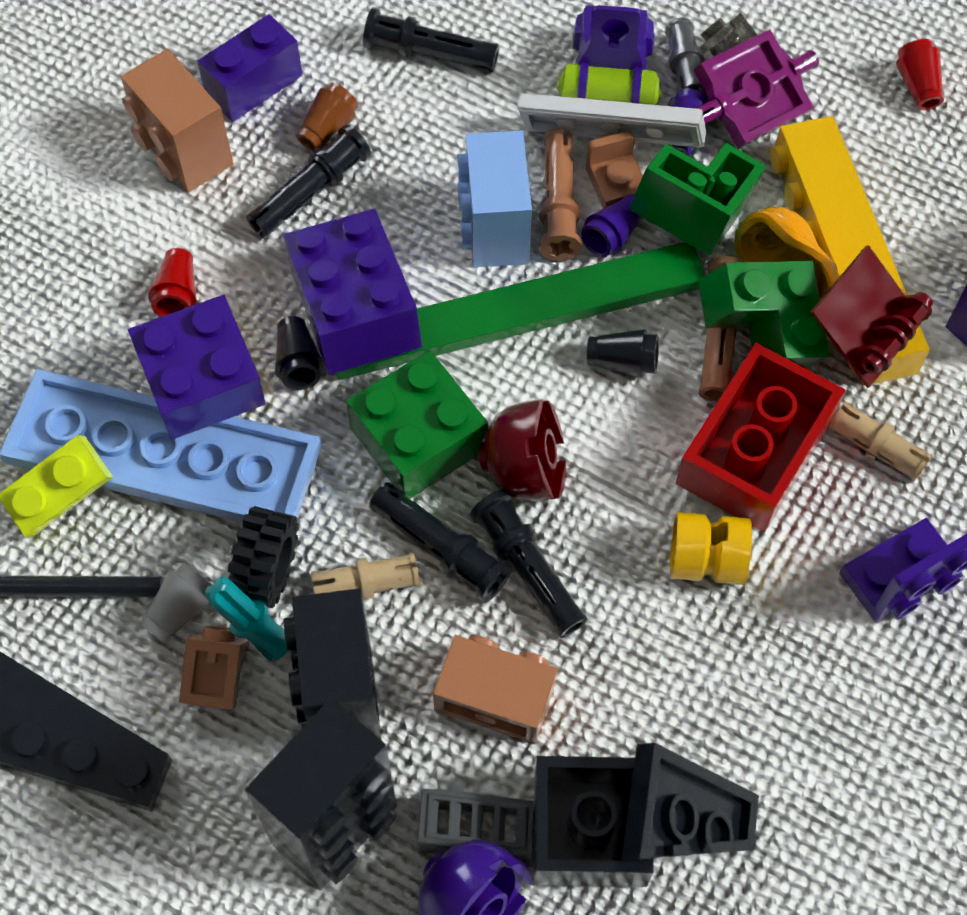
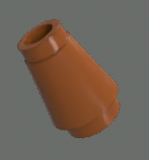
[296,82,359,151]

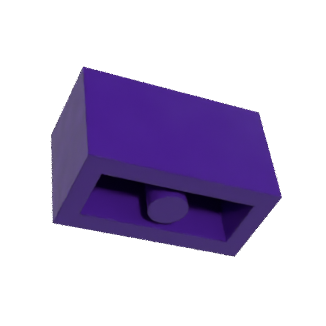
[197,14,303,123]

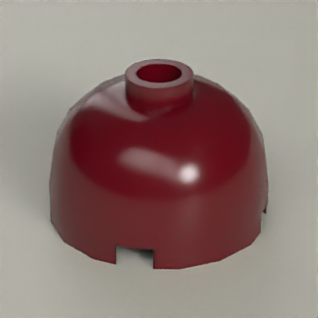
[478,399,566,502]

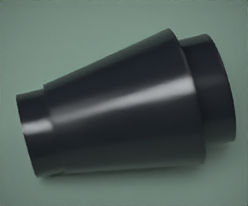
[275,316,324,390]
[587,329,659,378]

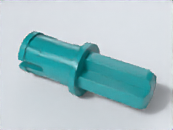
[205,577,287,661]

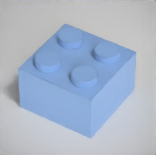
[457,130,532,268]

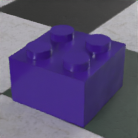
[128,294,266,440]

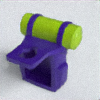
[557,5,661,105]

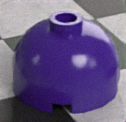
[418,840,532,915]

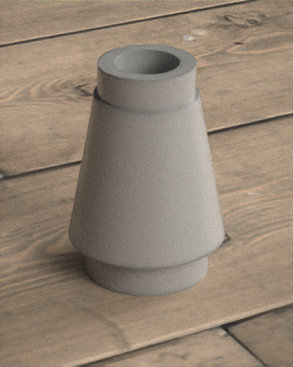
[139,562,212,643]

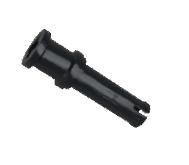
[363,7,500,73]
[246,124,371,239]
[369,482,512,603]
[469,489,588,638]

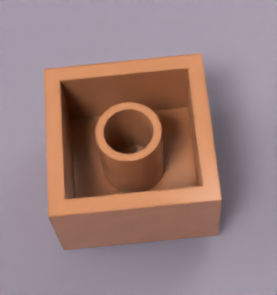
[120,48,234,193]

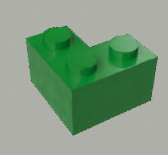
[629,143,767,256]
[698,261,830,368]

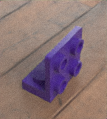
[839,517,967,623]

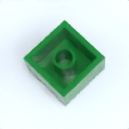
[346,350,488,499]

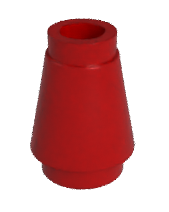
[896,39,944,110]
[148,248,197,317]

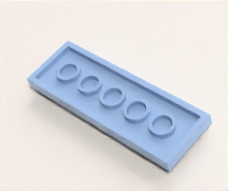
[0,369,322,522]

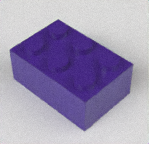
[283,208,423,375]

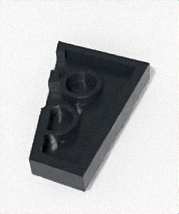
[621,743,759,860]

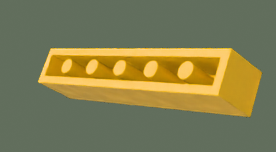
[770,116,930,386]

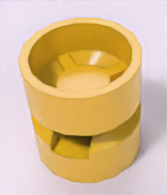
[670,512,752,585]

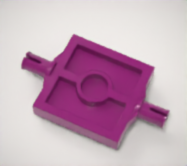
[693,29,819,149]

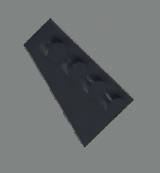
[0,652,172,812]

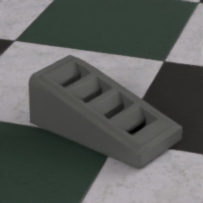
[418,789,534,859]

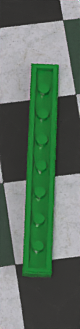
[336,242,706,380]

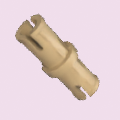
[828,401,933,482]
[311,553,420,600]

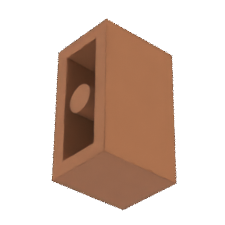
[433,635,558,744]

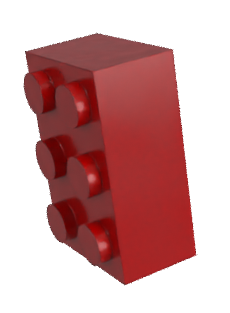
[675,342,846,533]

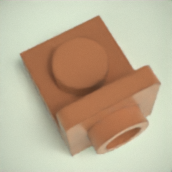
[586,130,643,209]
[179,626,249,710]

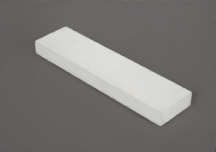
[517,93,706,148]

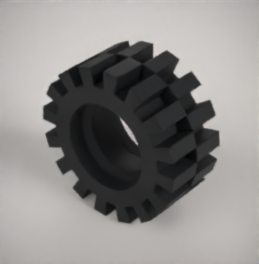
[227,506,299,608]

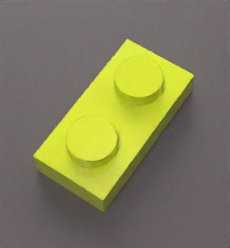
[0,435,113,537]

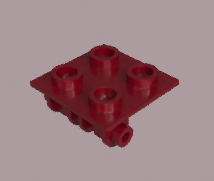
[810,245,933,388]

